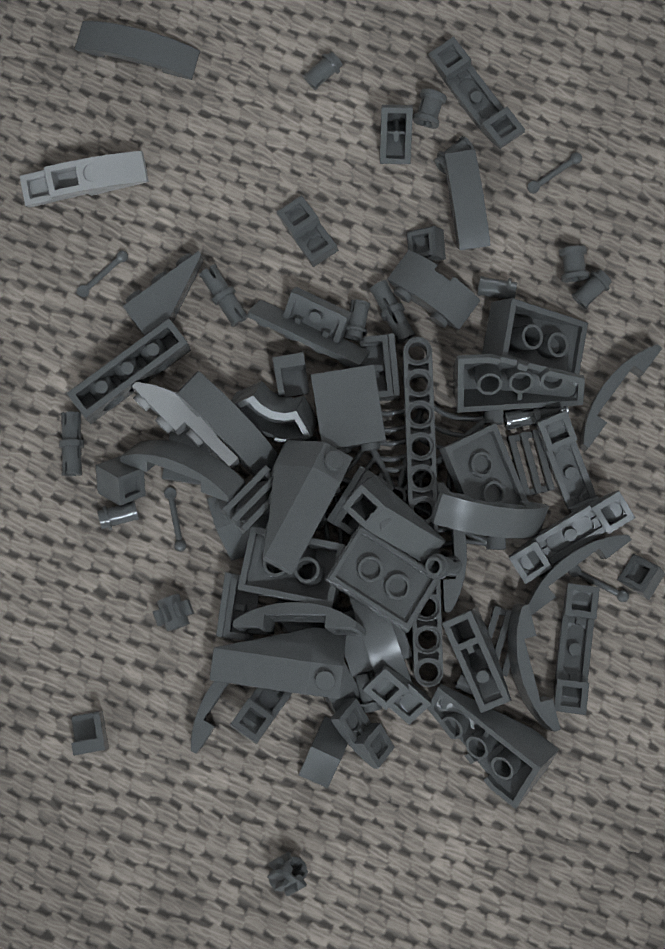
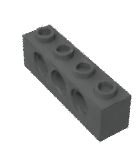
[67,318,191,424]

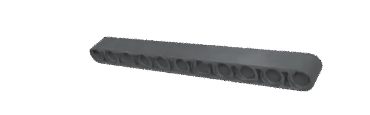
[402,337,443,687]

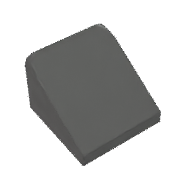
[407,226,446,261]
[617,553,665,600]

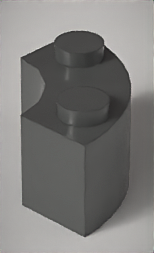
[387,250,480,330]
[231,381,318,442]

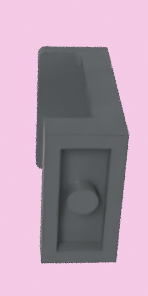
[311,364,386,454]

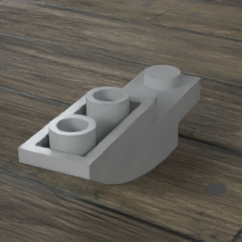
[20,151,149,208]
[132,382,240,470]

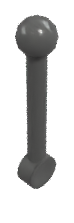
[527,152,582,194]
[77,250,128,298]
[164,487,187,552]
[568,565,629,602]

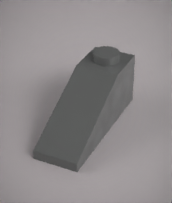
[442,607,511,713]

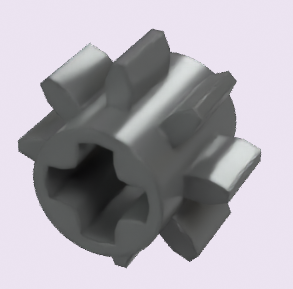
[153,594,194,632]
[267,852,308,897]

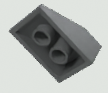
[482,298,588,374]
[237,526,346,610]

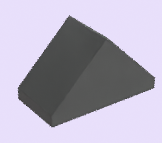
[380,105,413,164]
[299,716,348,788]

